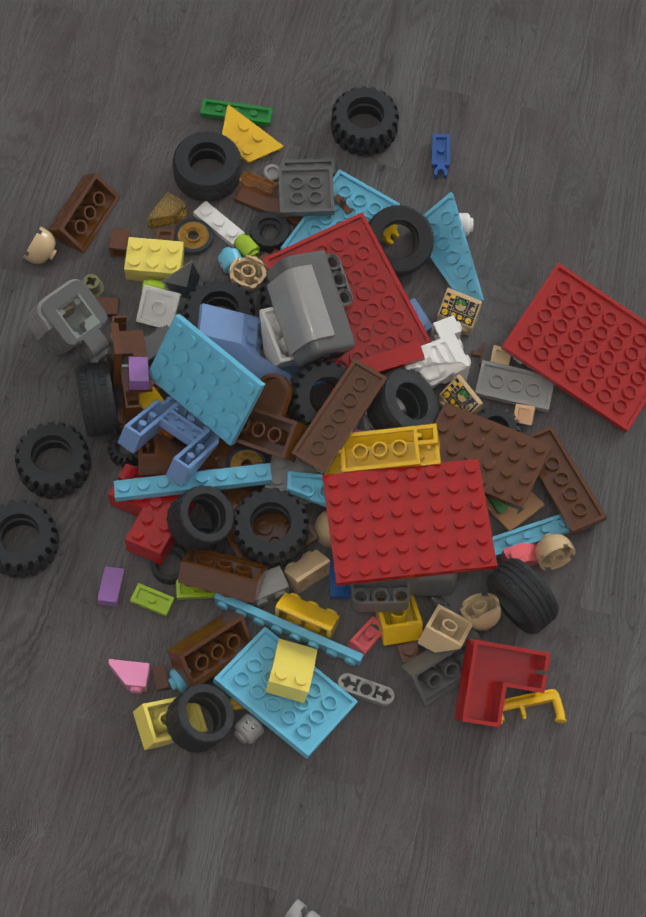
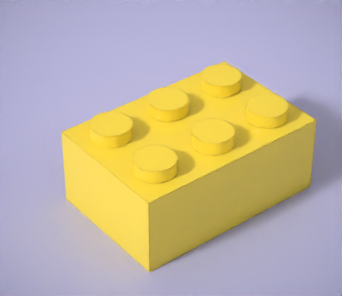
[124,237,185,281]

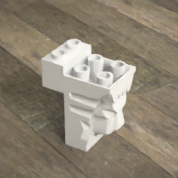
[397,315,471,389]

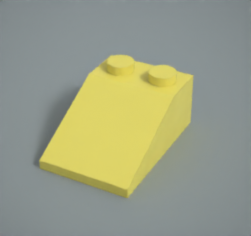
[265,639,318,703]
[133,697,208,750]

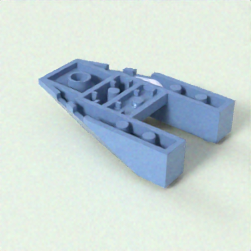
[197,303,293,384]
[118,396,220,486]

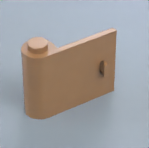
[485,491,545,531]

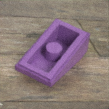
[128,357,149,390]
[97,566,125,607]

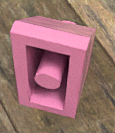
[109,659,151,694]

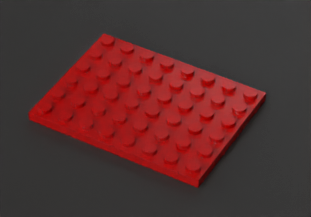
[263,212,431,392]
[501,263,646,433]
[322,459,497,586]

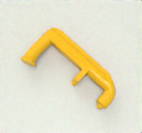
[501,689,567,724]

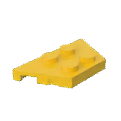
[222,105,283,165]

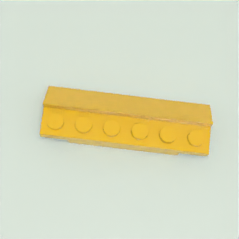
[325,424,441,475]

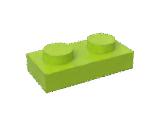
[176,579,216,600]
[130,583,175,617]

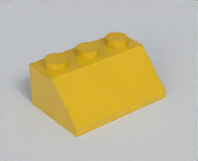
[275,592,340,640]

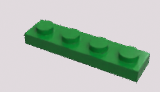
[200,98,273,127]

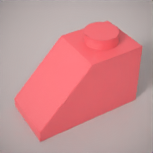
[500,543,538,567]

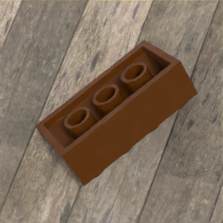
[48,173,120,253]
[178,549,268,603]
[167,610,252,687]

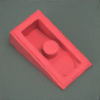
[347,616,381,658]

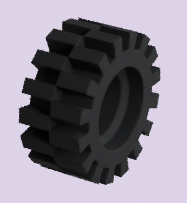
[108,431,138,468]

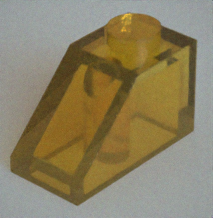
[147,191,187,229]

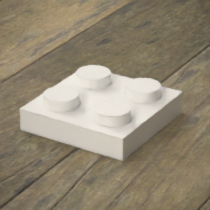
[136,285,181,327]

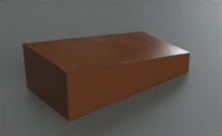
[152,664,170,692]

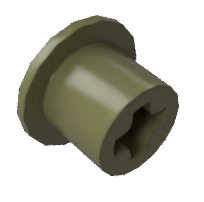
[83,274,104,297]

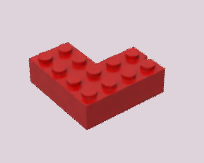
[108,463,196,565]
[454,639,550,727]

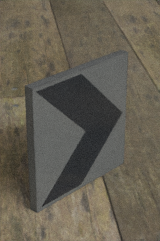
[162,261,204,312]

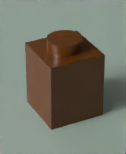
[109,228,131,258]

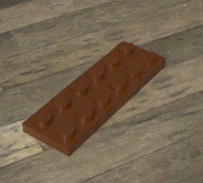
[291,358,387,475]
[528,426,607,535]

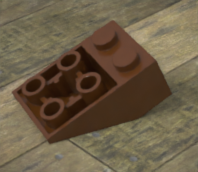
[137,434,187,476]

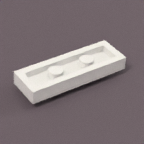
[193,201,245,248]

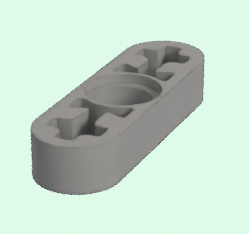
[338,673,394,707]

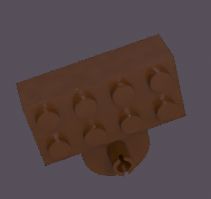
[236,373,308,463]

